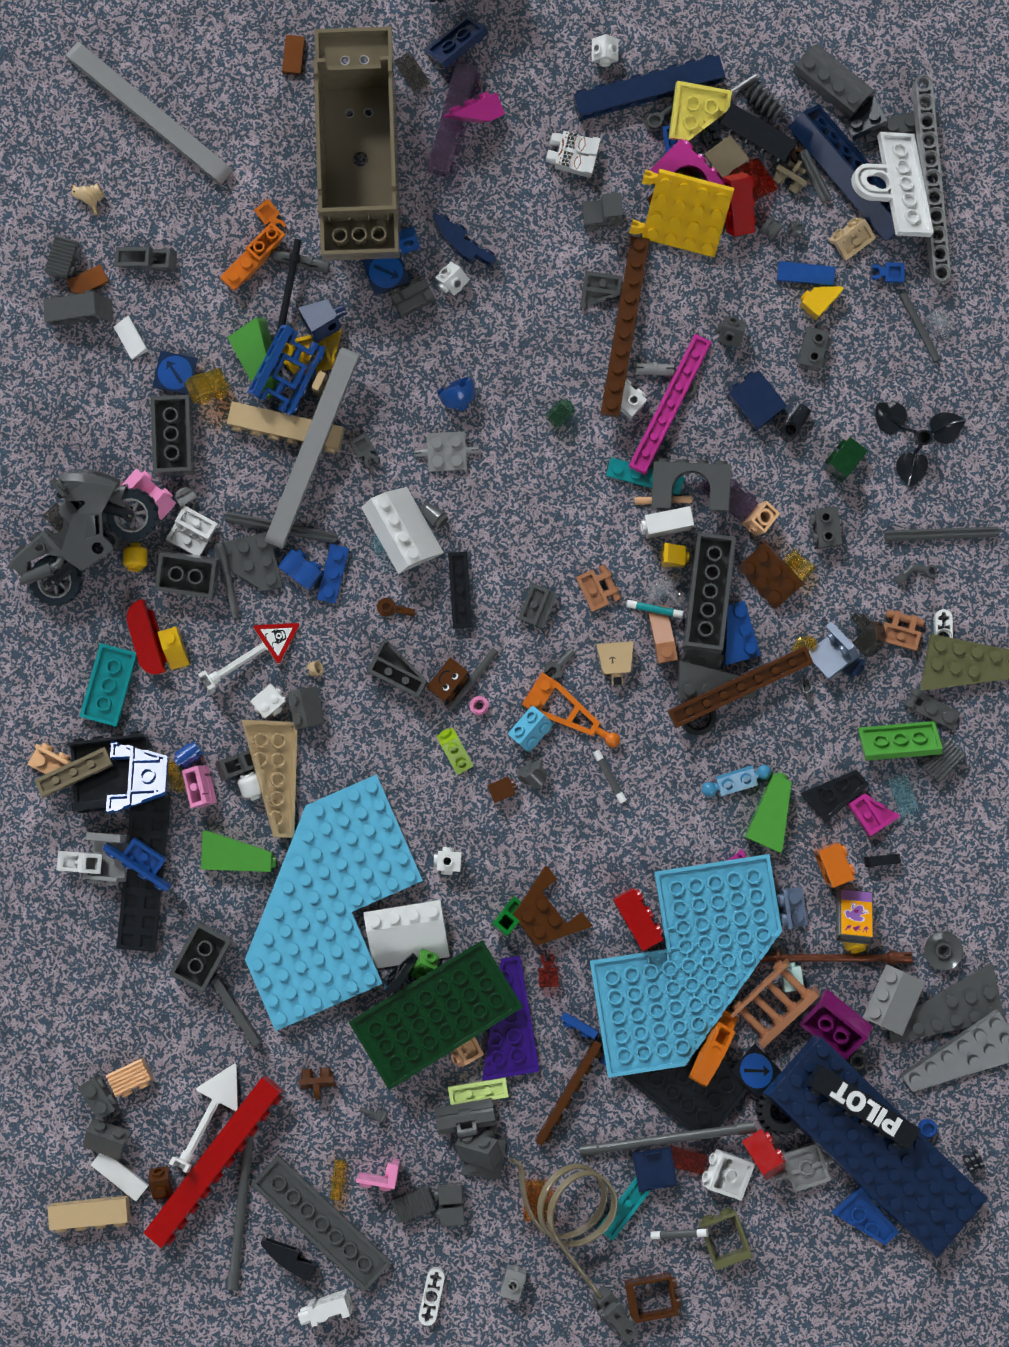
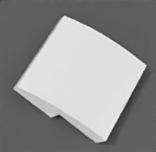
[165,505,218,556]

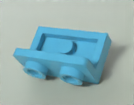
[508,706,554,753]

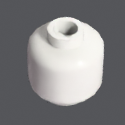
[237,770,262,801]

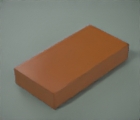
[282,35,305,75]
[66,264,110,294]

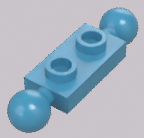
[701,765,772,797]

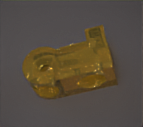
[168,757,186,793]

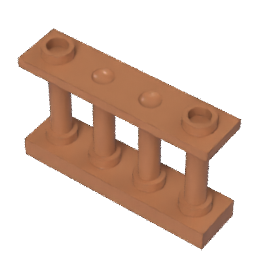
[730,958,820,1049]

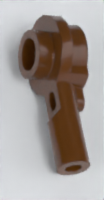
[377,598,415,617]

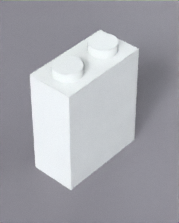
[640,506,694,539]

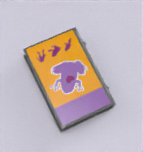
[835,889,874,945]

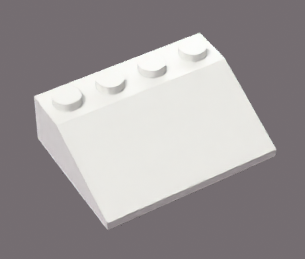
[361,487,444,574]
[363,899,450,969]

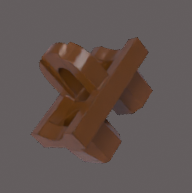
[298,1067,335,1100]

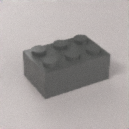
[155,550,220,598]
[169,921,234,992]

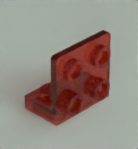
[729,158,779,202]

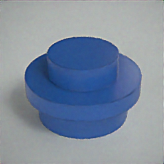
[917,1118,937,1139]

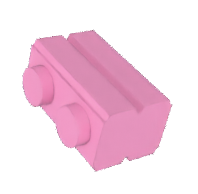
[182,766,217,808]

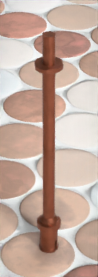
[760,949,913,966]

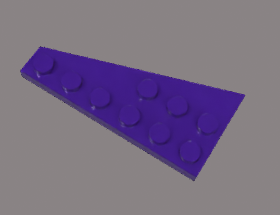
[482,955,540,1081]

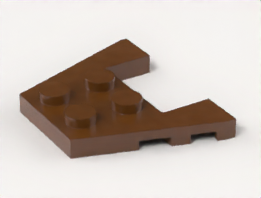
[513,866,593,947]

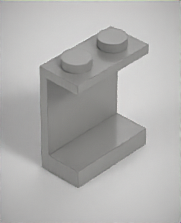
[82,832,130,885]

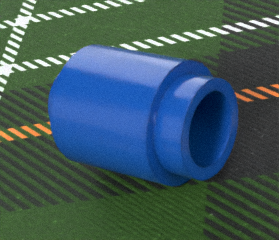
[173,741,203,769]

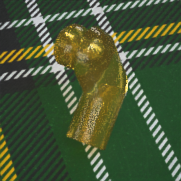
[790,636,817,652]

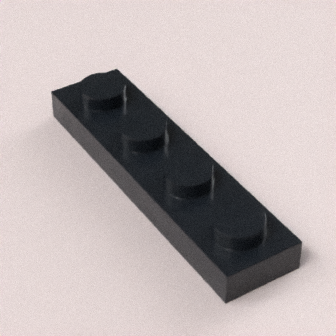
[448,551,472,629]

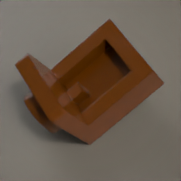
[148,1166,173,1200]

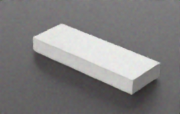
[91,1153,149,1201]

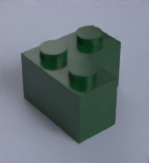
[824,437,868,483]

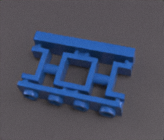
[247,325,325,415]

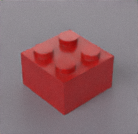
[742,1128,786,1181]

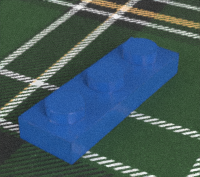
[317,544,349,604]

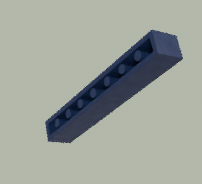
[573,54,725,121]

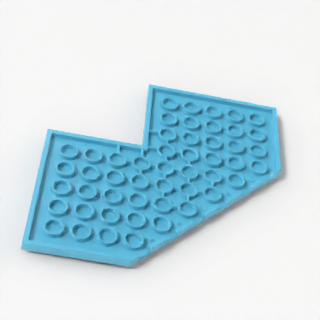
[245,774,423,1031]
[590,854,782,1078]

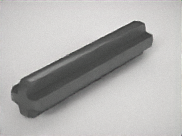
[798,149,832,203]

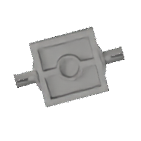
[414,431,479,472]
[774,1143,833,1193]

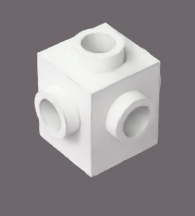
[591,34,619,67]
[435,262,470,296]
[434,847,462,875]

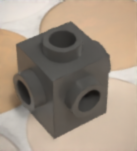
[716,316,747,348]

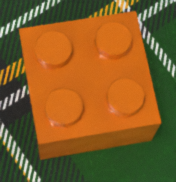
[813,842,855,888]

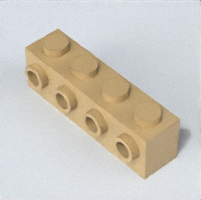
[47,1195,131,1233]

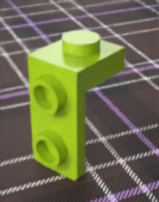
[436,727,474,775]

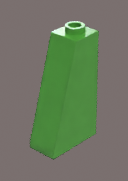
[227,317,280,398]
[744,772,792,853]
[201,830,277,872]

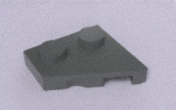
[580,271,623,308]

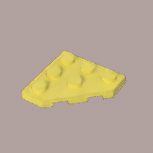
[669,81,732,141]

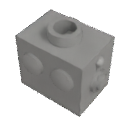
[500,1264,527,1301]

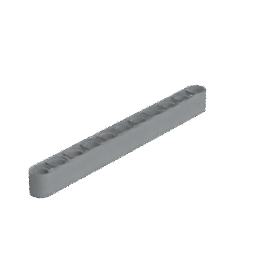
[65,41,233,186]
[912,74,951,284]
[265,347,360,549]

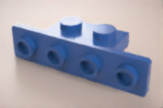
[102,837,172,891]

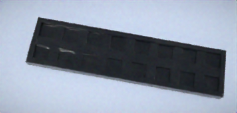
[116,797,171,952]

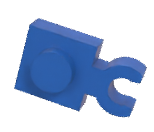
[871,262,905,283]

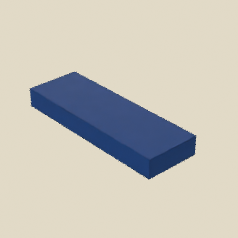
[776,261,835,287]

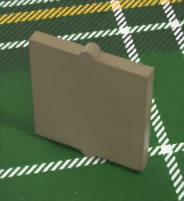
[704,135,749,179]

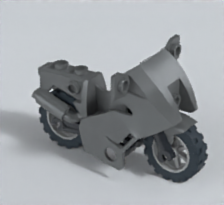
[8,469,159,606]

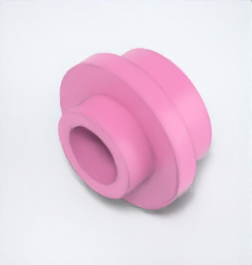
[470,696,489,715]

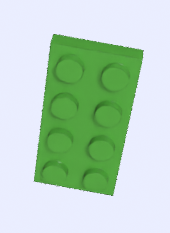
[858,721,943,761]

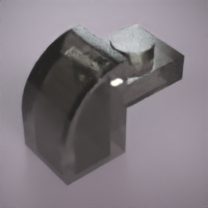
[851,613,886,657]

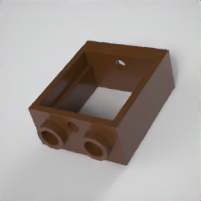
[624,1272,681,1323]

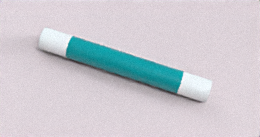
[627,600,684,619]

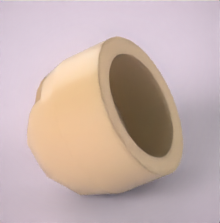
[307,660,323,676]

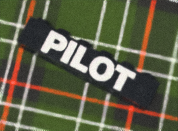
[805,1064,921,1150]

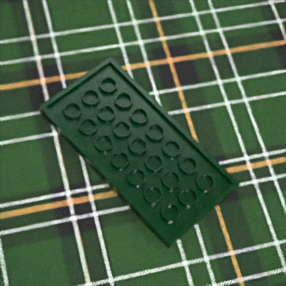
[349,940,523,1090]

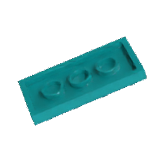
[79,643,137,727]

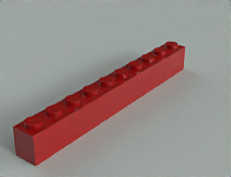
[143,1076,285,1248]

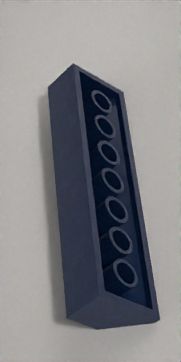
[788,104,896,241]

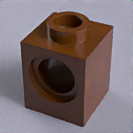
[487,777,518,803]

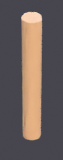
[634,495,692,505]

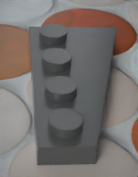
[678,661,755,699]

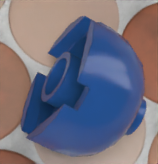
[437,377,476,411]

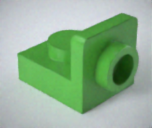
[409,949,439,979]

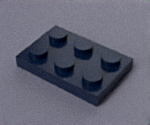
[425,16,489,68]

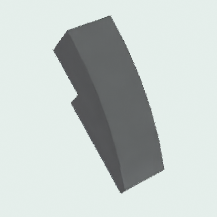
[114,247,177,272]
[215,750,255,781]

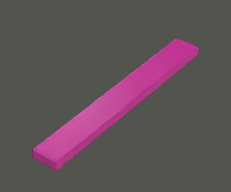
[628,334,712,475]

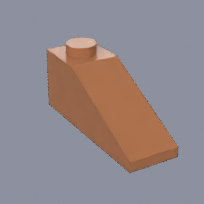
[648,605,678,664]

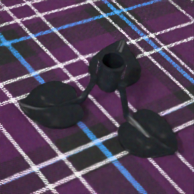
[875,402,966,486]

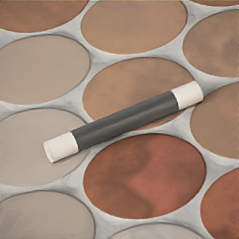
[593,750,627,804]
[651,1229,709,1240]

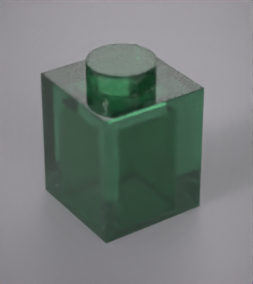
[545,398,575,430]

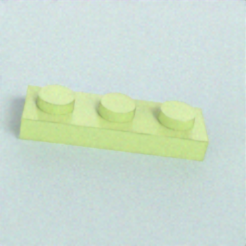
[448,1077,509,1105]

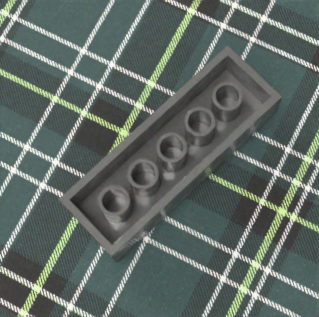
[682,532,736,654]

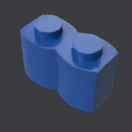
[278,549,323,591]

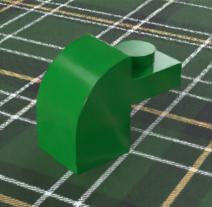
[491,896,521,937]

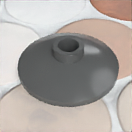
[924,931,963,970]

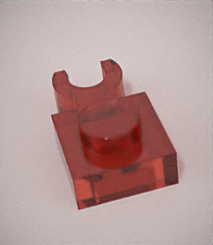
[538,953,559,988]

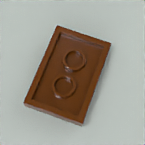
[737,541,804,609]

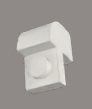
[56,851,102,874]

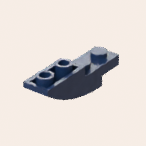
[433,213,496,268]

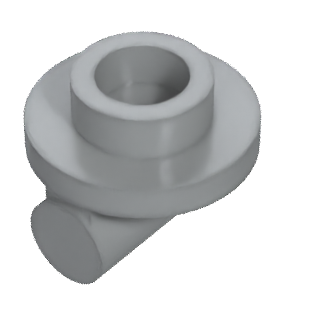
[175,487,197,507]

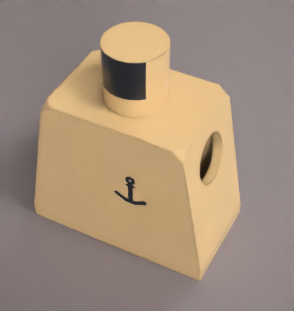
[596,641,633,686]

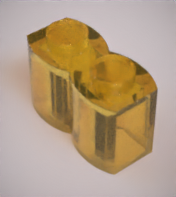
[184,368,230,405]

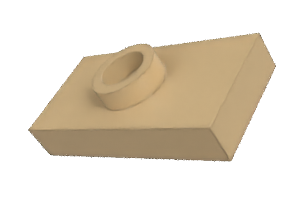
[312,371,328,398]

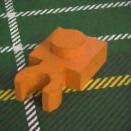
[254,198,286,228]

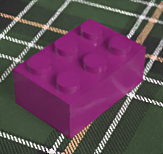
[799,989,872,1060]

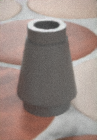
[420,502,449,529]

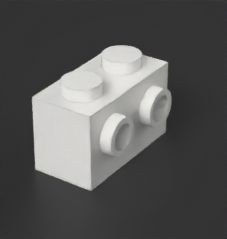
[603,378,647,420]

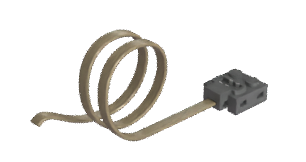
[509,1158,639,1344]

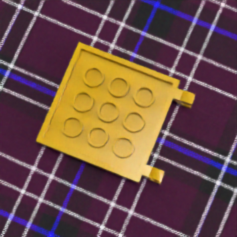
[629,169,734,258]

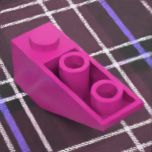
[443,91,505,123]

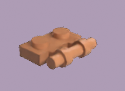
[576,564,621,612]
[879,610,924,651]

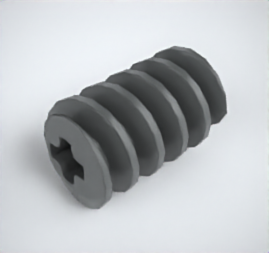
[744,82,786,123]

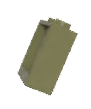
[698,1208,753,1270]

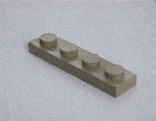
[34,747,114,798]

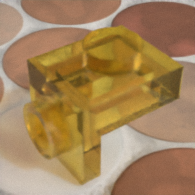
[784,549,816,582]

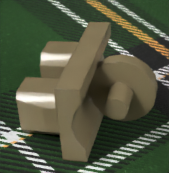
[773,160,808,194]

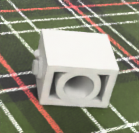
[250,684,287,719]

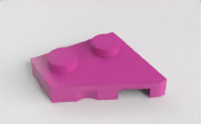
[847,794,900,837]

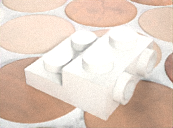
[702,1149,755,1201]

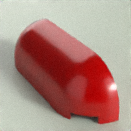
[126,599,168,674]

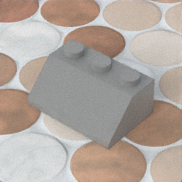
[863,964,926,1036]

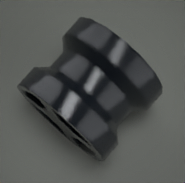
[962,1150,985,1174]

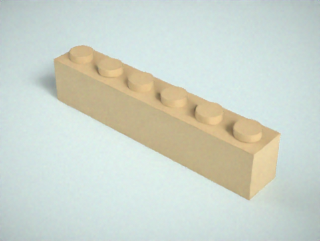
[227,401,345,454]

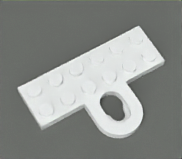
[851,132,934,237]

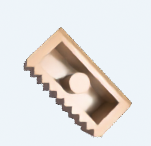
[106,1057,153,1098]

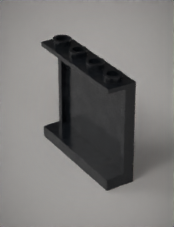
[67,731,153,814]

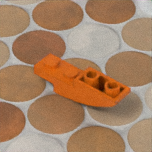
[220,222,285,292]
[689,1010,738,1087]

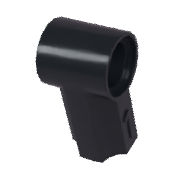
[780,403,811,442]

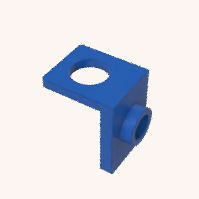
[399,226,420,254]

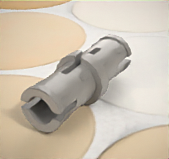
[635,362,674,377]

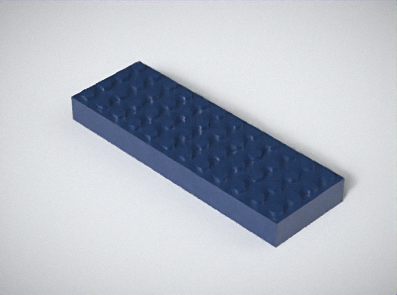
[763,1035,988,1258]

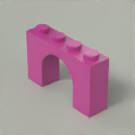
[650,139,723,185]

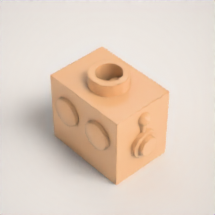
[742,501,780,537]

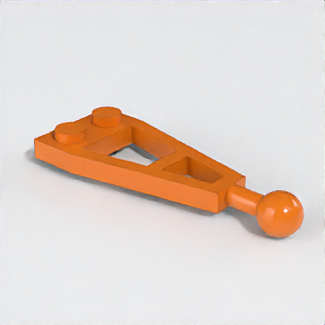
[522,672,620,748]

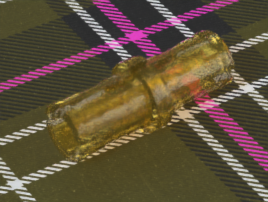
[329,1159,347,1201]

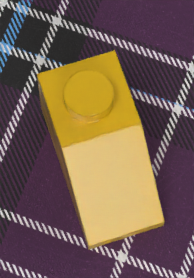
[799,286,844,320]
[661,543,689,568]
[158,627,190,670]

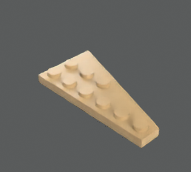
[241,720,297,838]

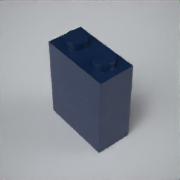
[727,370,787,432]

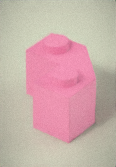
[122,468,176,520]

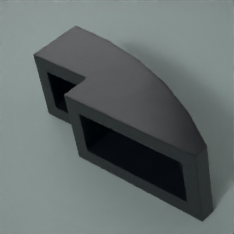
[261,1237,317,1281]

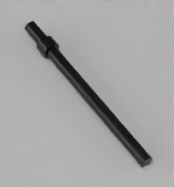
[276,239,302,334]

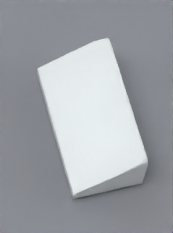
[114,316,148,360]

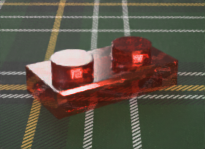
[669,1145,707,1175]

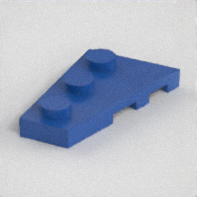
[724,601,761,666]
[831,1187,899,1245]

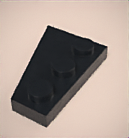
[800,770,869,822]

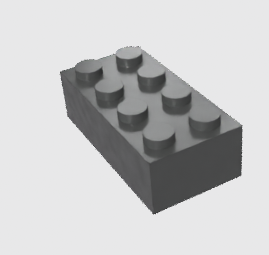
[150,395,195,476]

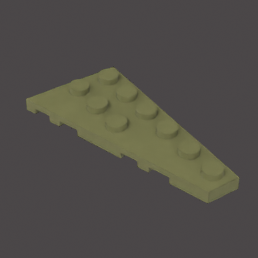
[919,634,1009,691]

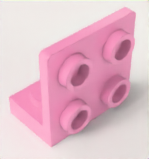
[356,1158,401,1191]

